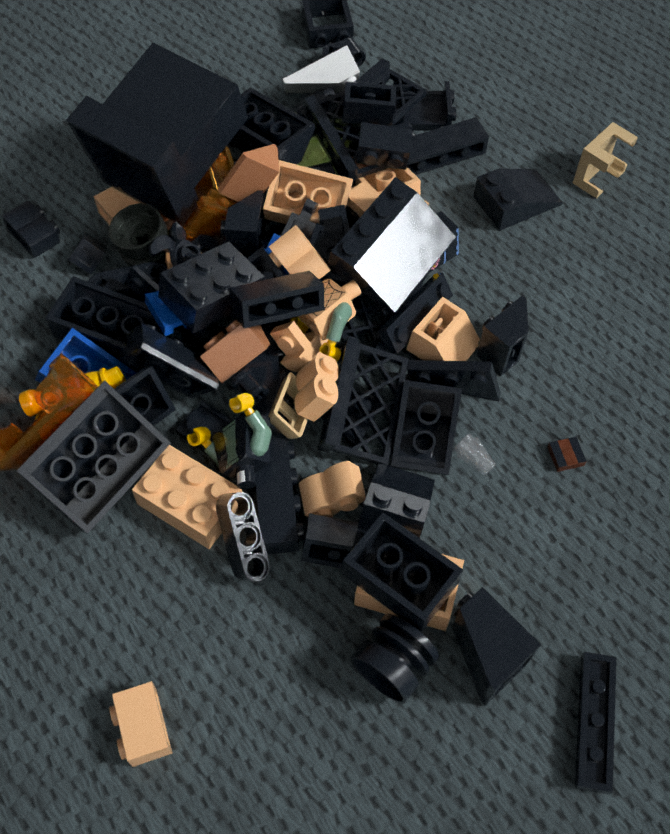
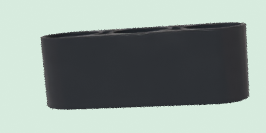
[216,492,270,582]

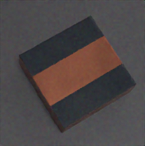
[547,437,587,472]

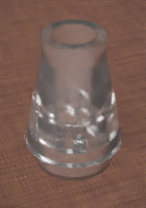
[453,433,497,476]

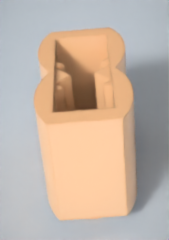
[269,225,331,279]
[295,352,339,422]
[299,461,366,518]

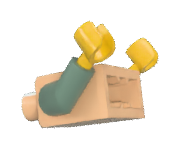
[290,279,361,361]

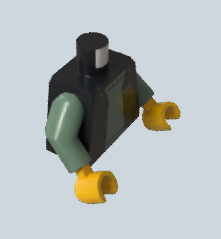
[187,393,272,489]

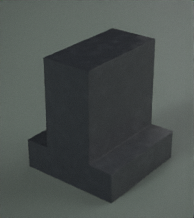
[66,43,248,226]

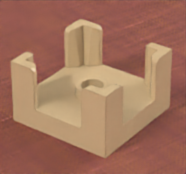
[573,122,638,198]

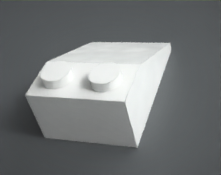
[283,45,360,93]

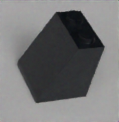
[452,587,542,706]

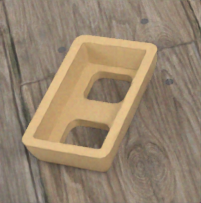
[268,372,308,439]

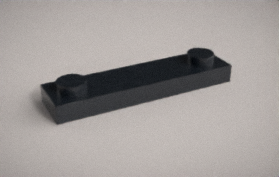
[378,273,453,354]
[575,652,617,794]

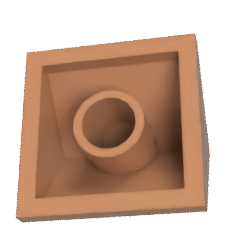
[217,144,279,202]

